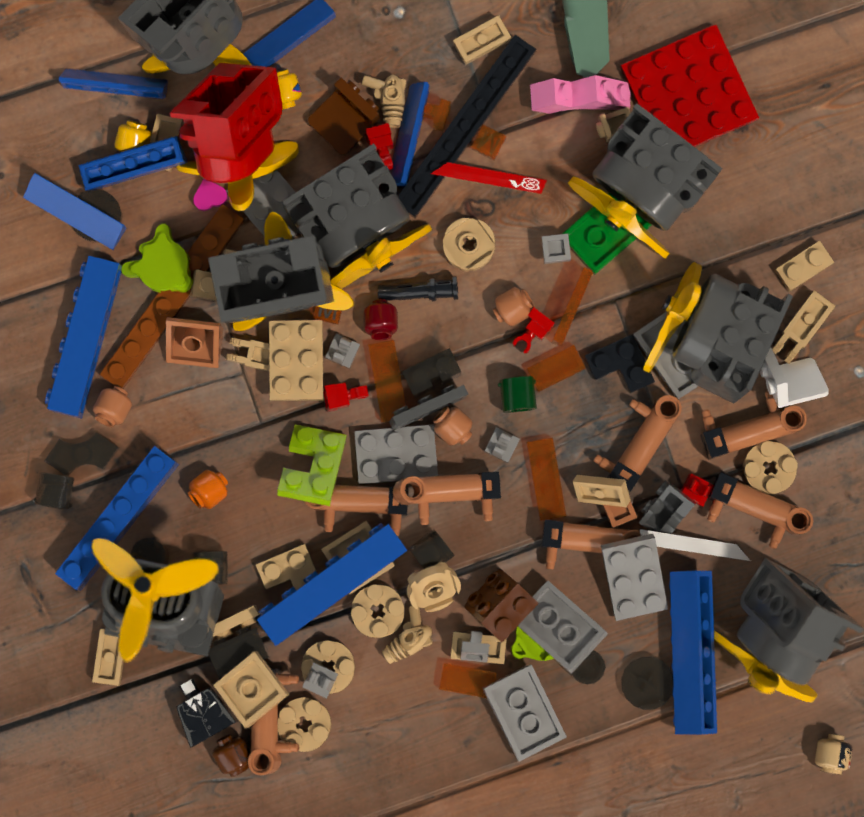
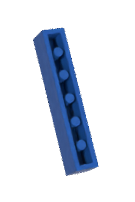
[45,256,122,419]
[55,446,179,591]
[257,523,408,646]
[669,571,717,735]

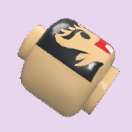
[815,734,853,775]

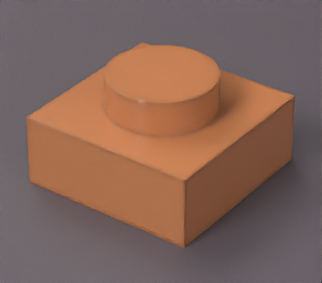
[603,501,638,528]

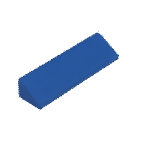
[243,0,336,67]
[59,69,168,99]
[389,82,430,188]
[78,136,188,191]
[23,173,127,250]

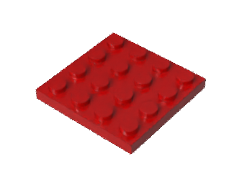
[620,24,759,147]

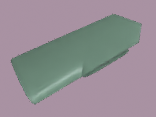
[562,0,610,78]

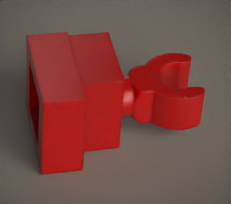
[366,123,393,170]
[513,307,555,354]
[323,382,369,412]
[681,474,714,507]

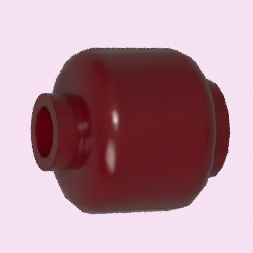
[363,299,398,340]

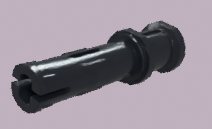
[378,276,458,302]

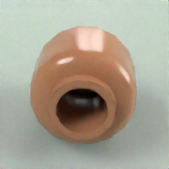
[493,287,534,326]
[93,386,132,428]
[433,406,473,446]

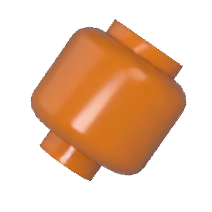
[188,470,228,509]

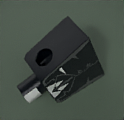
[176,679,238,747]

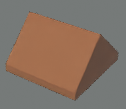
[166,317,224,368]

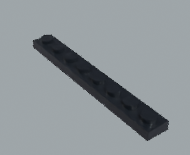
[398,34,536,219]

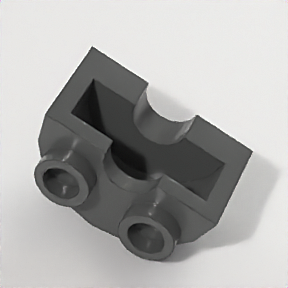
[639,480,696,534]

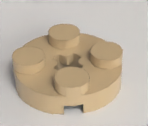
[443,218,495,272]
[743,441,798,494]
[407,562,461,612]
[351,585,404,638]
[301,640,355,694]
[278,697,331,752]

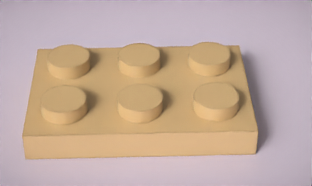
[269,320,323,401]

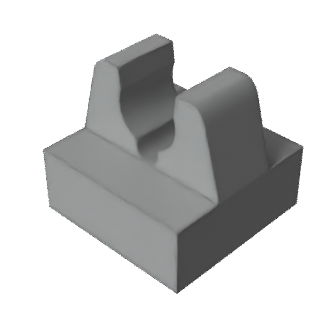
[541,234,571,264]
[325,334,360,369]
[484,427,520,463]
[460,631,489,663]
[302,663,338,699]

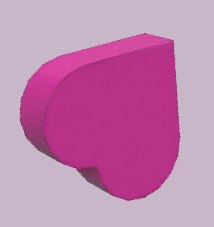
[193,179,228,211]

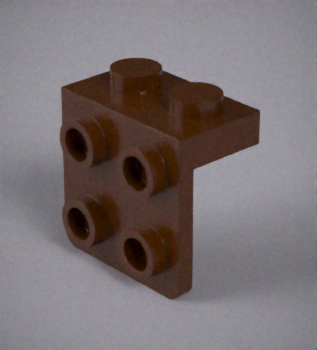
[308,78,380,155]
[464,569,539,643]

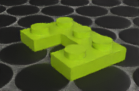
[277,424,347,506]

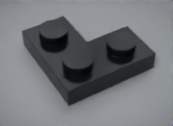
[584,334,655,394]

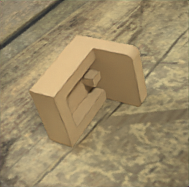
[595,107,630,143]

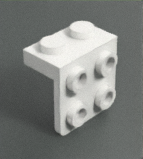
[760,348,829,408]

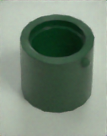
[498,376,537,413]

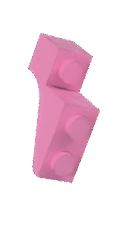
[530,75,631,114]

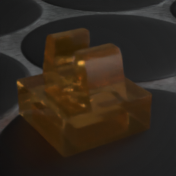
[423,99,451,132]

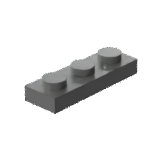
[389,384,468,431]

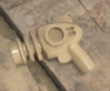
[362,75,406,128]
[382,606,432,664]

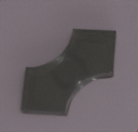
[44,432,119,476]

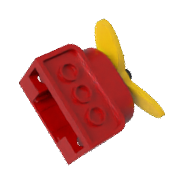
[170,63,299,211]

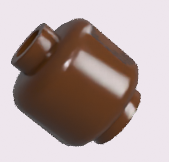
[212,734,251,777]

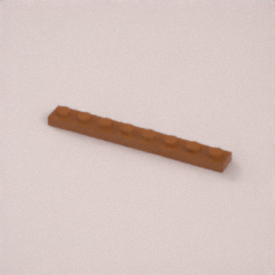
[99,204,245,389]

